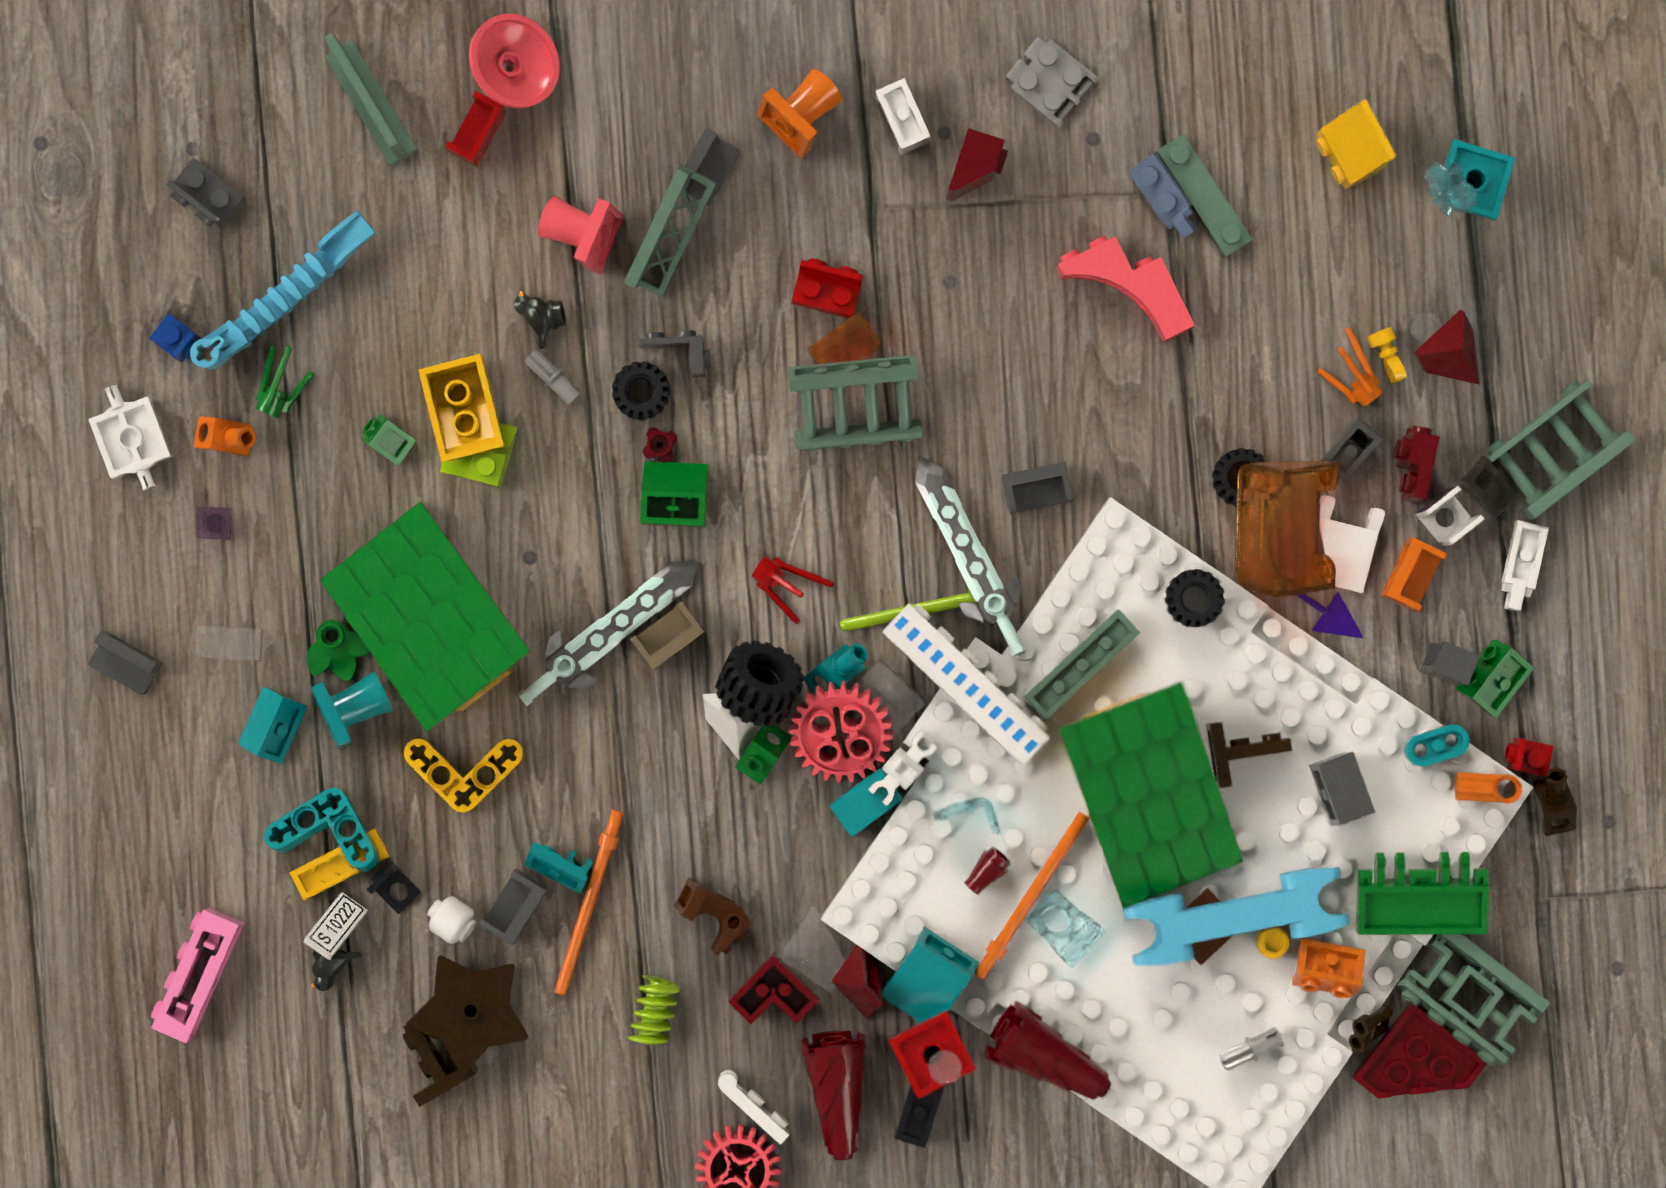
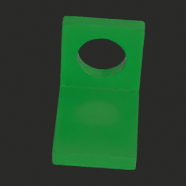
[735,724,792,784]

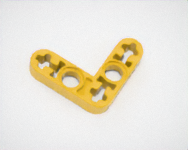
[404,738,524,813]

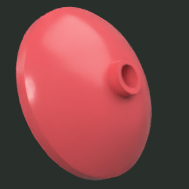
[469,14,560,109]

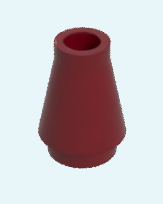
[964,846,1011,895]

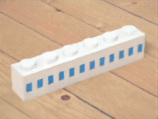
[882,604,1050,766]

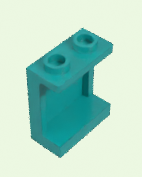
[882,927,979,1023]

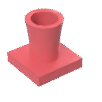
[538,196,625,275]

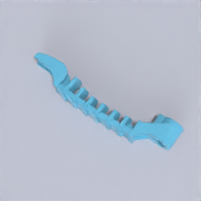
[190,211,377,370]

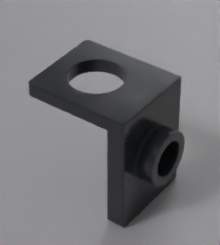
[366,865,421,914]

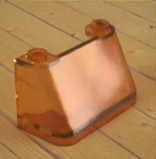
[1235,460,1339,598]

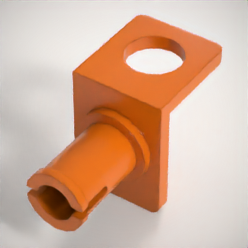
[193,416,256,456]

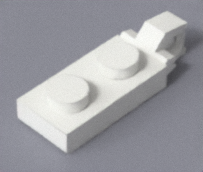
[1501,520,1549,611]

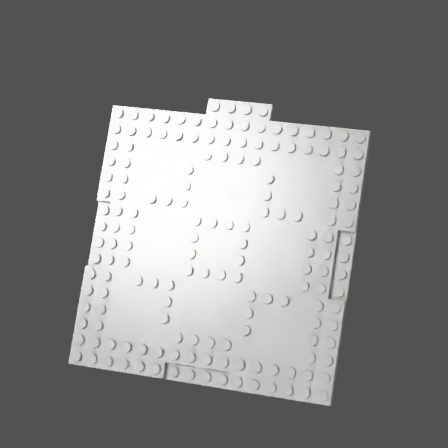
[821,497,1533,1188]

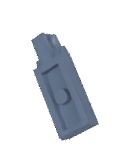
[1128,153,1198,239]

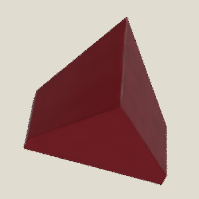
[1414,309,1480,385]
[831,945,883,1020]

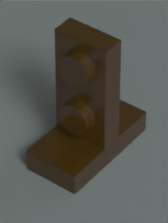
[1206,722,1292,788]
[402,1025,479,1107]

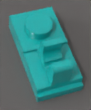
[524,842,592,894]

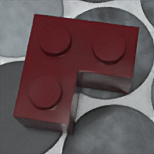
[728,953,820,1024]

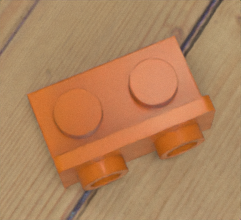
[1292,938,1366,999]

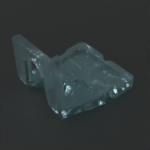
[933,798,1002,835]
[1027,890,1106,968]

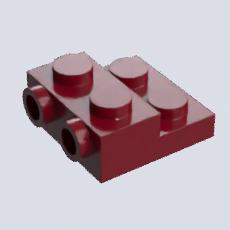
[1393,426,1440,503]

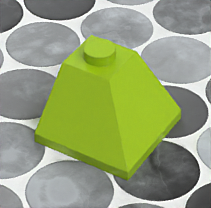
[440,423,518,489]

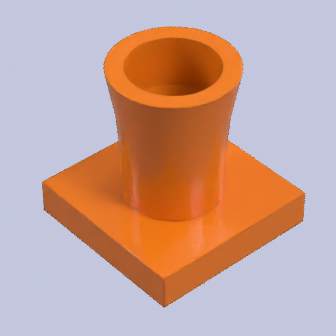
[756,69,843,159]

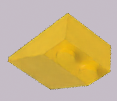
[1316,99,1396,190]
[418,354,505,463]

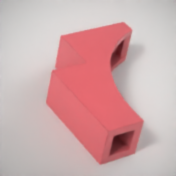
[1056,235,1195,343]

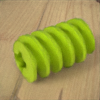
[628,975,681,1045]

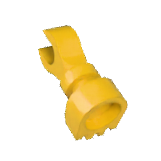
[1366,327,1407,383]

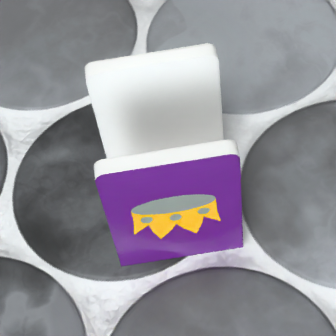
[1415,485,1484,547]

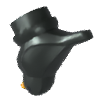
[513,291,566,349]
[311,948,362,991]

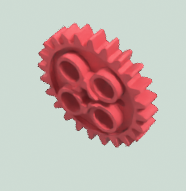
[789,681,893,783]

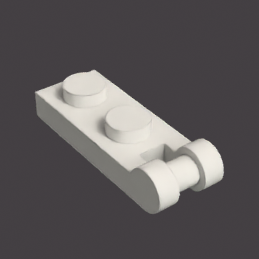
[718,1069,789,1145]

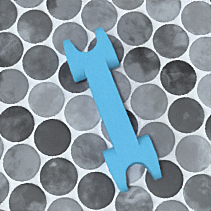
[1123,867,1350,966]

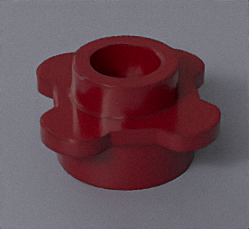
[643,427,677,462]

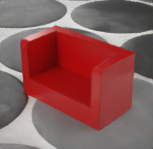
[444,91,507,168]

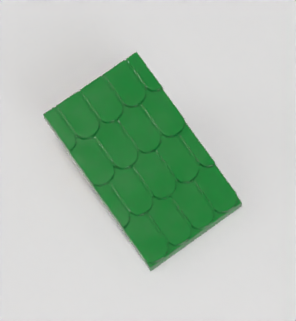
[320,502,531,732]
[1058,681,1243,908]

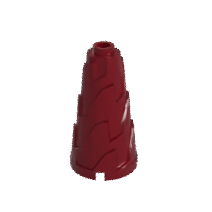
[985,1001,1111,1100]
[801,1030,866,1161]

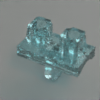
[1423,161,1477,216]

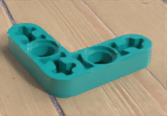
[264,788,379,872]

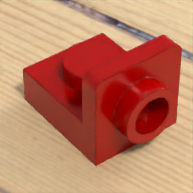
[1505,738,1554,777]

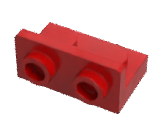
[791,258,863,320]

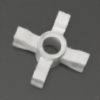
[868,732,937,806]

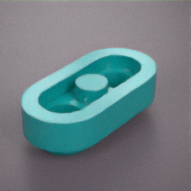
[1404,724,1470,767]

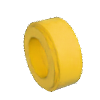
[1256,926,1290,959]

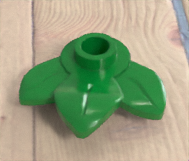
[307,620,370,681]

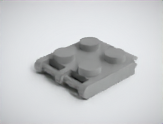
[1005,37,1099,129]

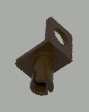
[1533,768,1577,836]

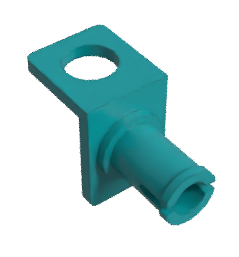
[804,643,868,695]

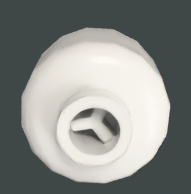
[427,896,477,944]

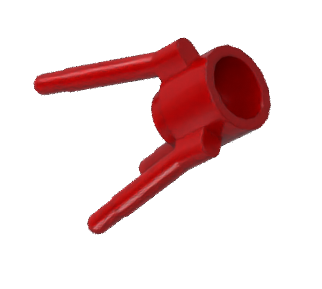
[752,556,834,624]

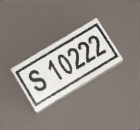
[303,892,368,961]

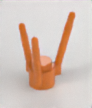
[1318,327,1383,407]

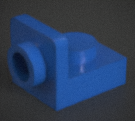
[150,313,201,362]

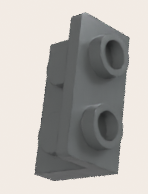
[166,158,245,228]

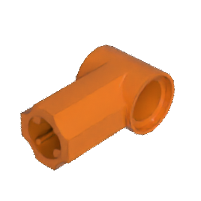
[1455,772,1522,804]

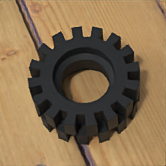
[612,361,670,420]
[1212,448,1272,507]
[1164,569,1225,628]

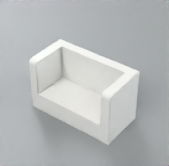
[875,78,931,155]

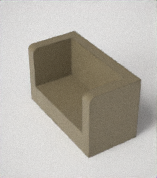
[630,601,706,670]

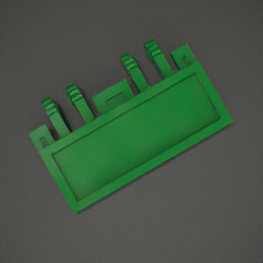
[1356,852,1489,935]

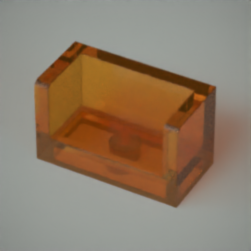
[807,311,882,364]

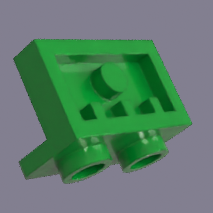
[1456,640,1534,718]

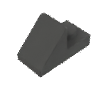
[1320,417,1384,482]

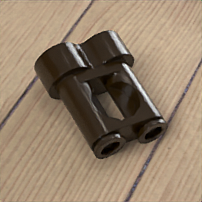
[1349,1005,1393,1052]

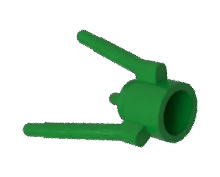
[255,345,314,418]

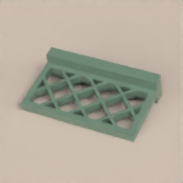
[324,33,418,166]

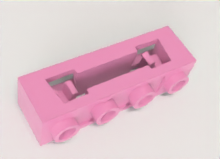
[151,907,244,1043]

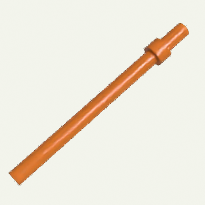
[554,809,624,996]
[974,812,1090,981]

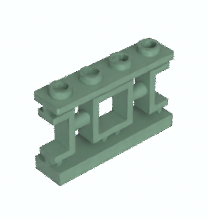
[1396,934,1550,1066]

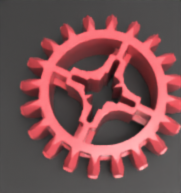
[695,1124,782,1188]

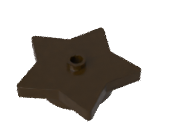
[406,955,529,1076]

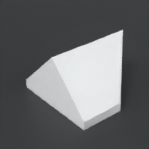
[703,693,763,760]

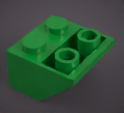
[640,461,708,528]

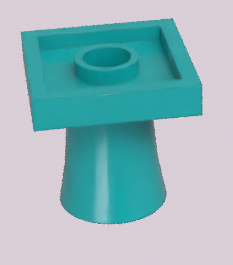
[1433,139,1516,221]
[311,671,393,750]

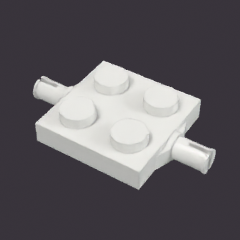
[88,385,173,491]

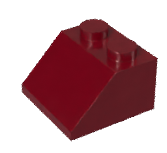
[946,128,1008,201]

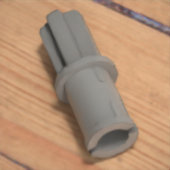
[525,350,582,406]
[1219,1027,1284,1071]

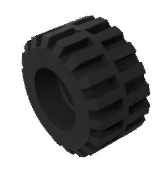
[715,641,804,727]

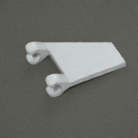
[1317,495,1385,593]

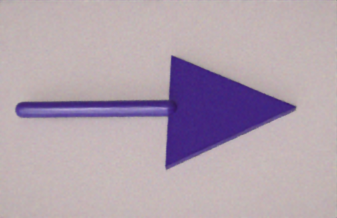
[1275,575,1364,639]

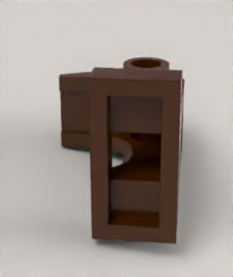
[674,877,752,955]

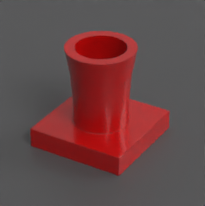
[889,1010,976,1099]

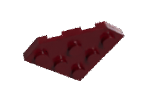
[1352,1003,1487,1099]

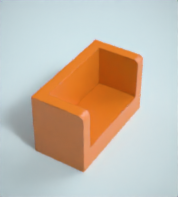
[1380,537,1447,612]

